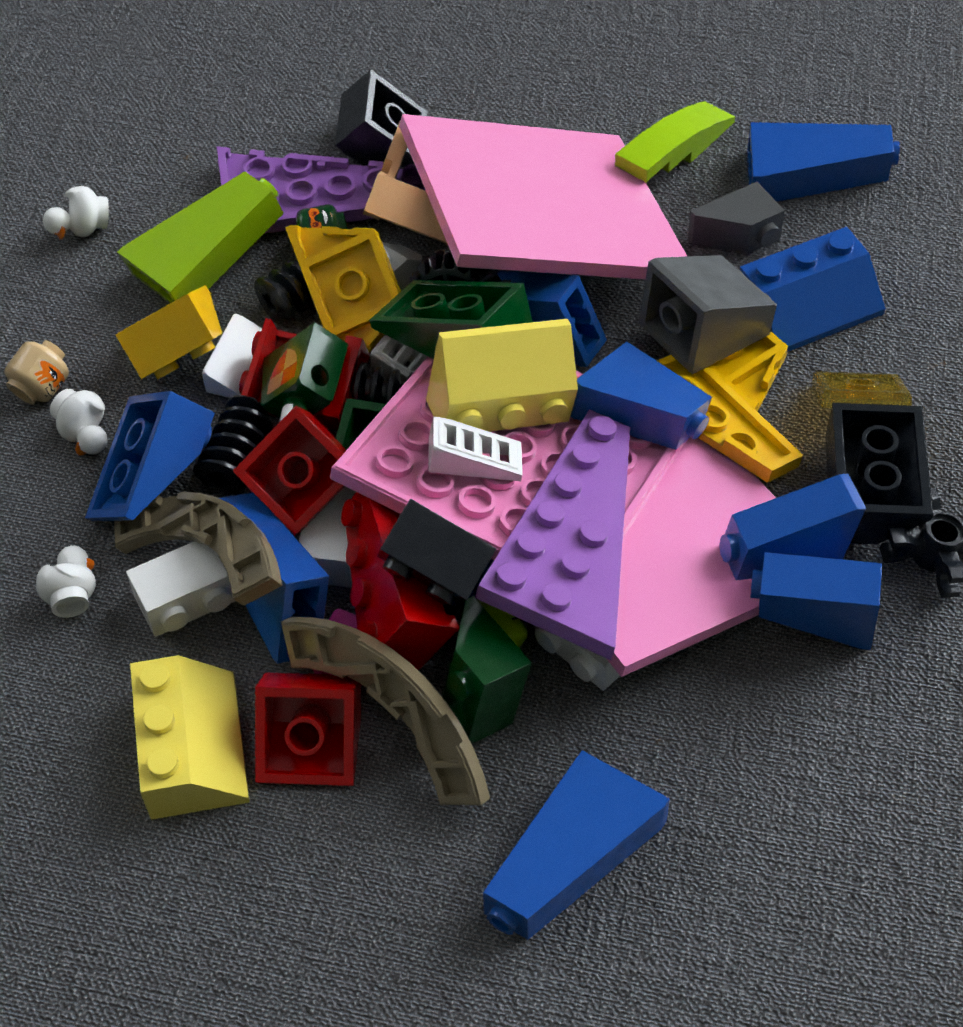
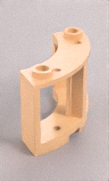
[363,121,447,244]

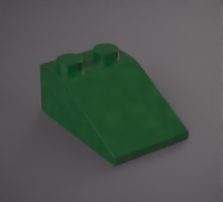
[369,280,533,359]

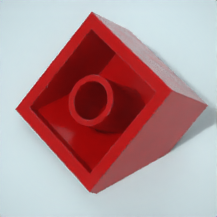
[233,406,346,536]
[255,672,361,786]

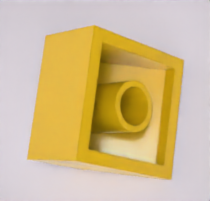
[115,285,222,380]

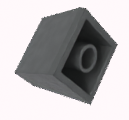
[639,255,777,374]

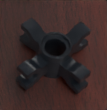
[879,487,963,598]

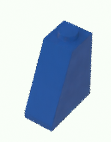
[498,271,607,367]
[570,341,712,450]
[719,474,866,580]
[750,552,882,650]

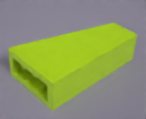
[117,171,284,303]

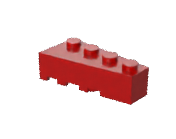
[341,492,459,670]

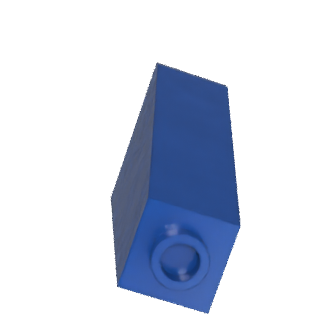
[747,122,900,202]
[220,492,329,664]
[483,750,670,940]

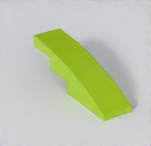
[615,101,735,182]

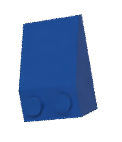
[85,391,215,521]

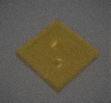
[812,371,912,408]

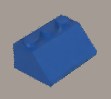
[740,227,885,352]

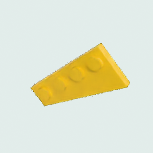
[657,355,803,483]

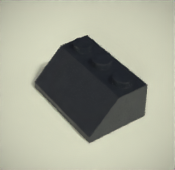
[825,403,933,545]

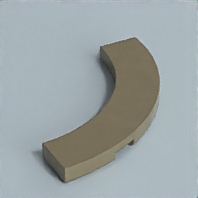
[114,492,282,606]
[281,617,491,805]

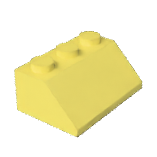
[426,319,578,432]
[130,655,250,820]

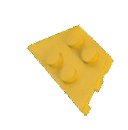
[285,225,401,353]
[709,331,788,412]

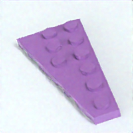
[217,147,426,233]
[475,410,630,660]

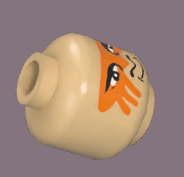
[4,340,69,405]

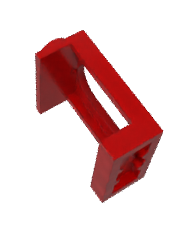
[239,318,370,431]

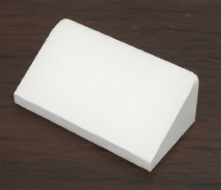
[202,313,262,398]

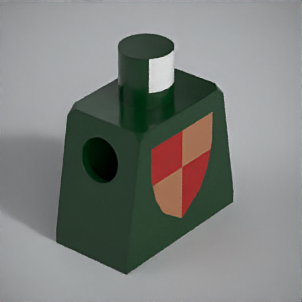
[261,322,348,421]

